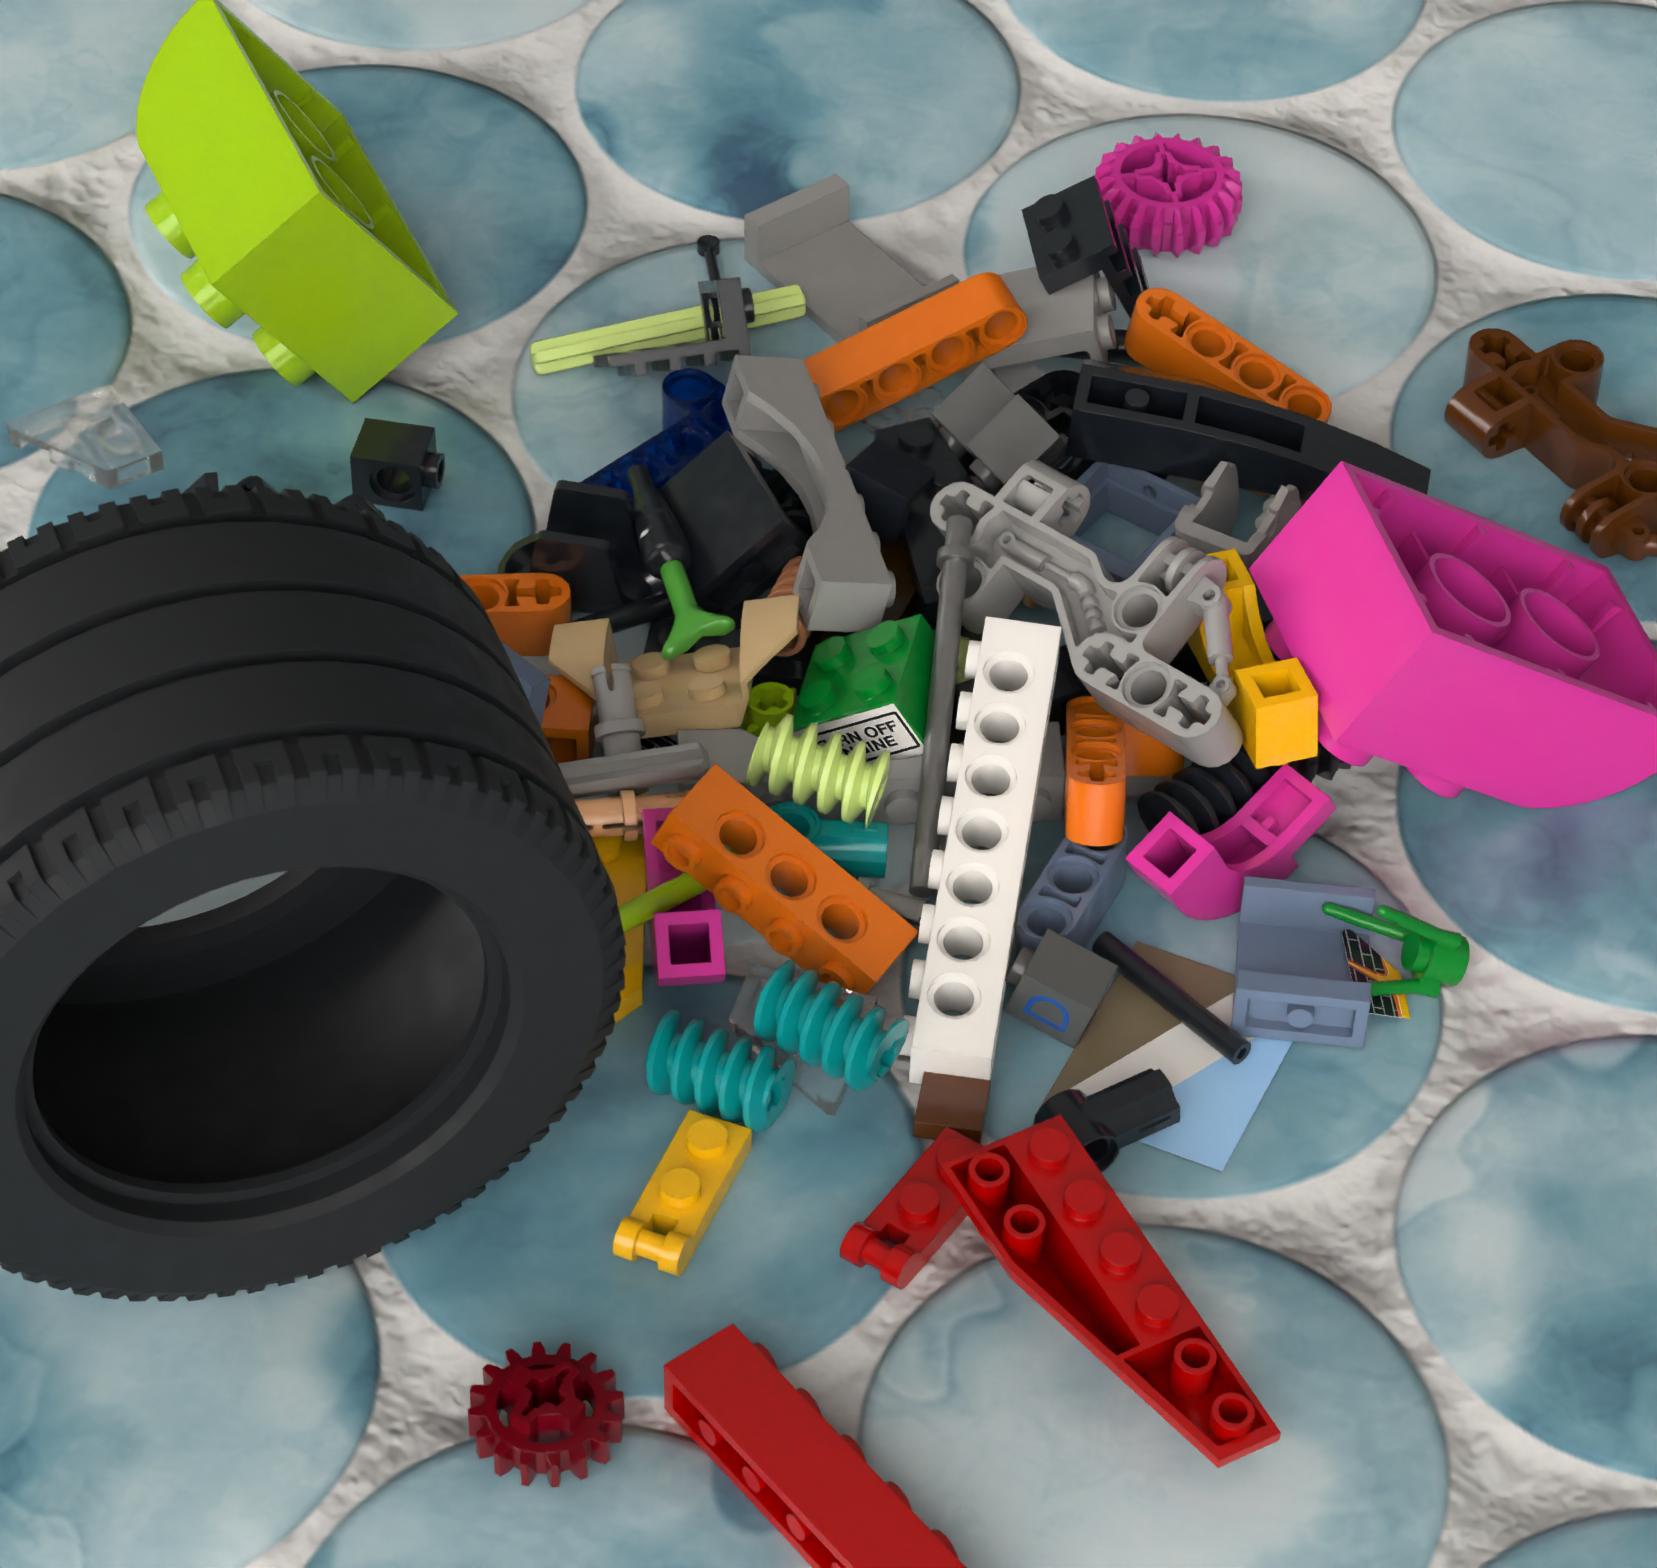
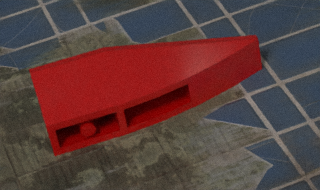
[939,1114,1281,1468]

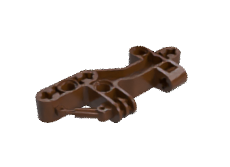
[1444,328,1657,561]

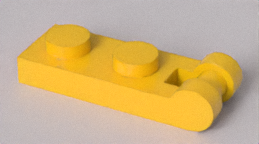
[612,1109,752,1276]

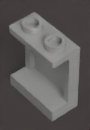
[959,267,1116,379]

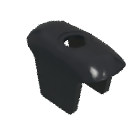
[497,480,666,613]

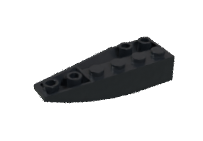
[1065,358,1431,501]

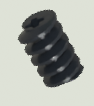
[1137,744,1275,835]

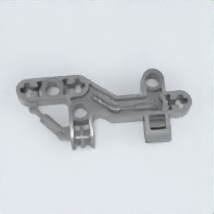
[930,460,1243,768]

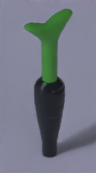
[626,464,735,660]

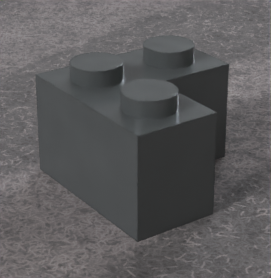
[931,362,1070,496]

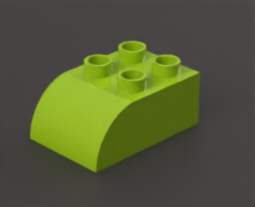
[136,0,459,403]

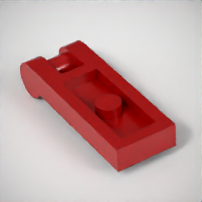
[839,1127,983,1290]

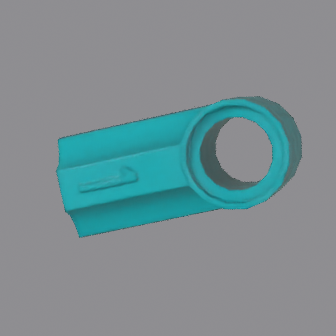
[770,801,888,878]

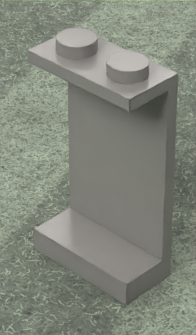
[744,174,959,343]

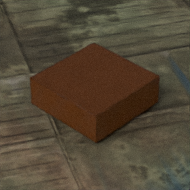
[913,1071,991,1144]

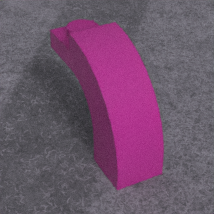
[1125,764,1336,920]
[642,808,726,987]

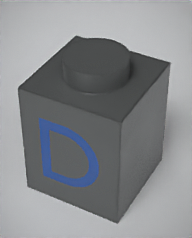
[1004,928,1118,1048]

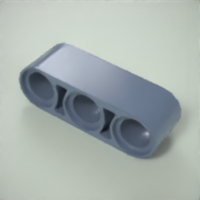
[1014,824,1129,962]

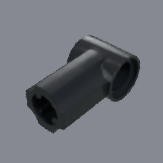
[1033,1068,1180,1173]

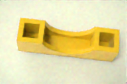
[1187,548,1318,769]

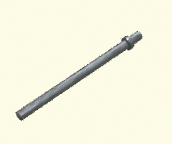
[909,515,975,898]

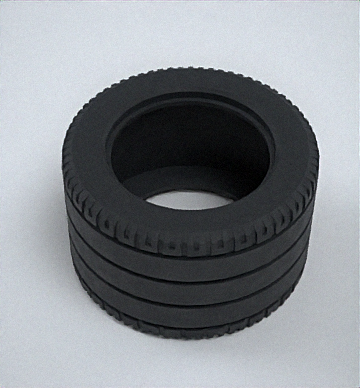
[0,485,626,1302]

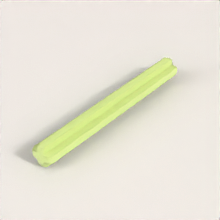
[529,284,806,376]

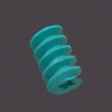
[754,960,909,1091]
[645,1008,796,1133]

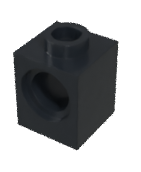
[350,418,445,511]

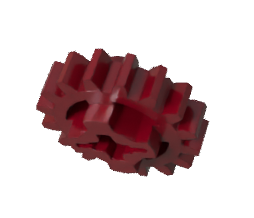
[467,1341,624,1487]

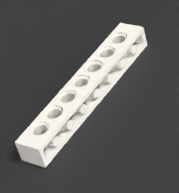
[899,616,1062,1084]

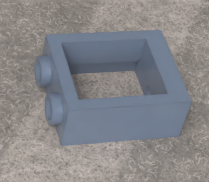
[1063,461,1201,582]

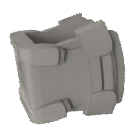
[1174,461,1300,577]

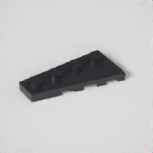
[874,417,976,621]

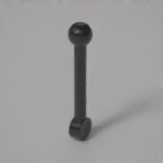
[697,235,721,280]

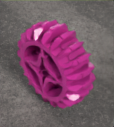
[1095,132,1243,258]

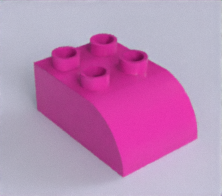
[1249,461,1657,808]

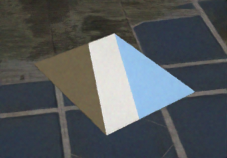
[1041,941,1293,1172]

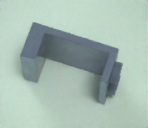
[1231,876,1376,1048]

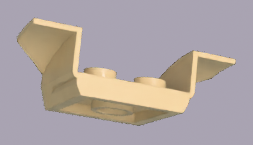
[549,594,801,739]

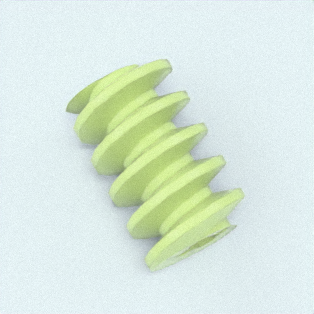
[745,713,890,829]

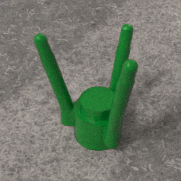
[1322,902,1470,998]

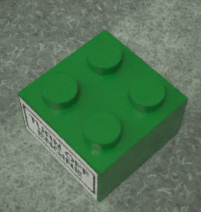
[793,614,959,762]

